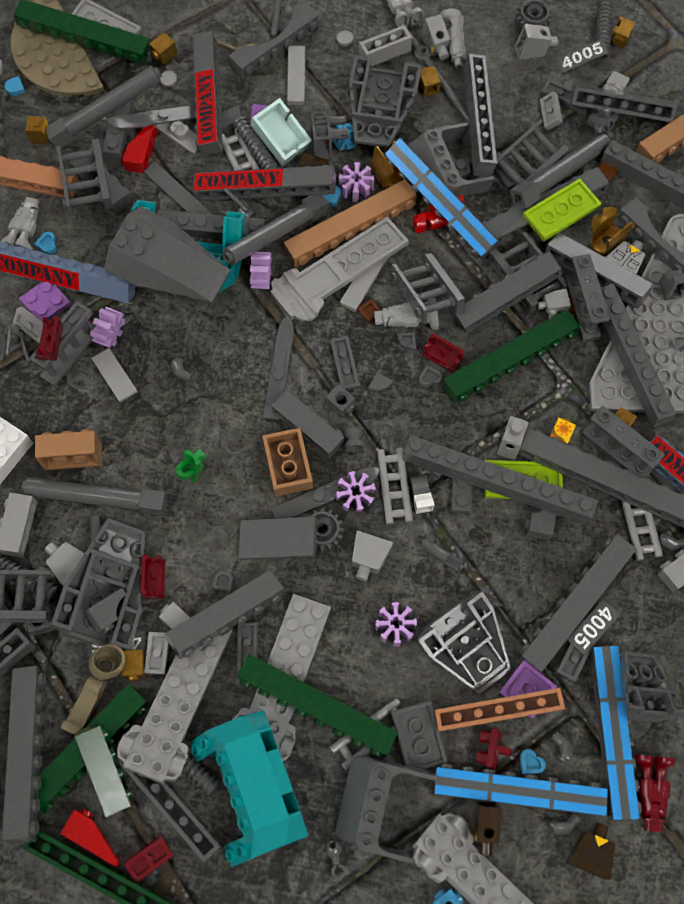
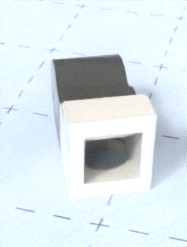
[410,475,434,514]

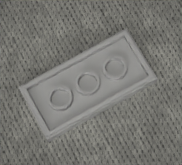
[72,0,142,34]

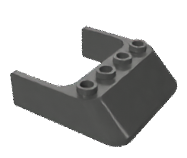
[408,123,495,197]
[336,755,437,864]

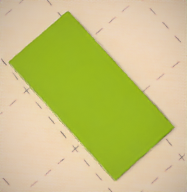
[522,178,602,241]
[485,460,563,499]

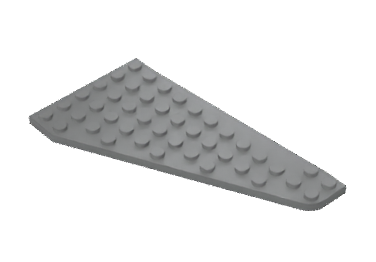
[589,214,684,413]

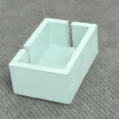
[250,98,312,166]

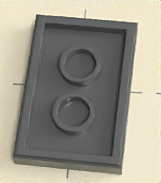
[390,700,448,770]

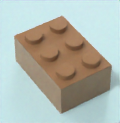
[262,428,313,497]
[35,429,102,470]

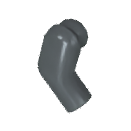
[171,357,193,382]
[659,533,684,551]
[550,731,573,764]
[549,813,581,835]

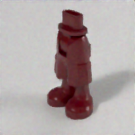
[635,755,676,832]

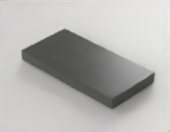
[238,517,317,560]

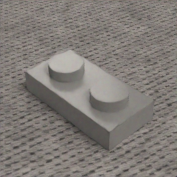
[540,91,562,130]
[13,307,43,343]
[144,632,169,675]

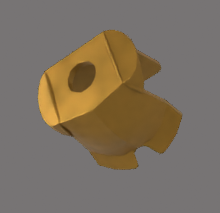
[370,140,402,188]
[590,207,633,256]

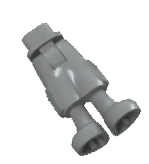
[386,0,424,28]
[441,9,466,71]
[0,197,39,250]
[374,298,439,330]

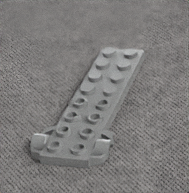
[270,217,409,322]
[232,594,331,761]
[117,629,232,784]
[412,813,533,904]

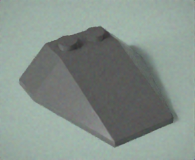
[417,591,511,694]

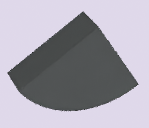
[397,332,417,352]
[368,373,393,392]

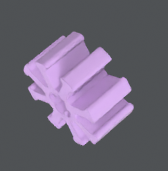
[339,162,374,202]
[250,252,272,289]
[90,307,125,348]
[335,471,375,513]
[375,602,417,647]

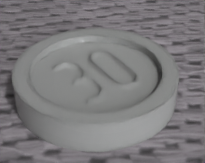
[337,31,353,46]
[160,71,177,87]

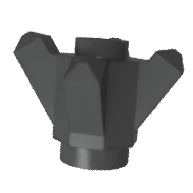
[588,108,618,140]

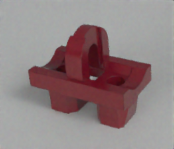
[476,728,513,770]

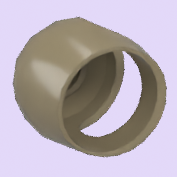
[88,645,126,681]

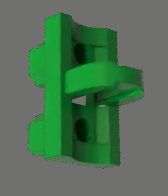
[175,448,206,483]

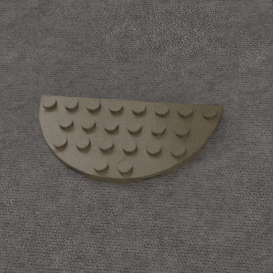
[11,0,105,97]

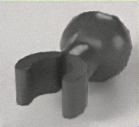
[325,840,346,877]

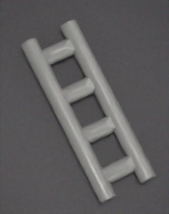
[222,129,260,171]
[377,447,413,525]
[621,500,663,561]
[329,698,401,771]

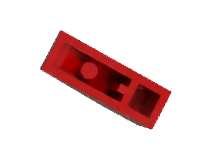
[121,125,158,174]
[60,808,122,867]

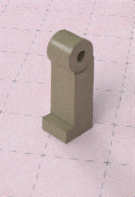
[60,675,106,734]

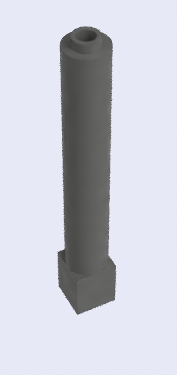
[45,65,162,148]
[510,133,611,209]
[223,195,330,265]
[21,477,168,516]

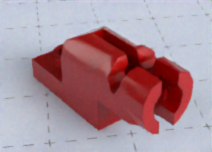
[412,195,464,234]

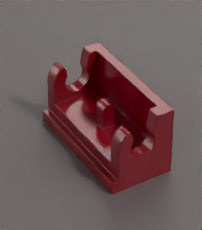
[36,316,63,361]
[422,333,465,373]
[141,555,166,599]
[124,833,173,883]

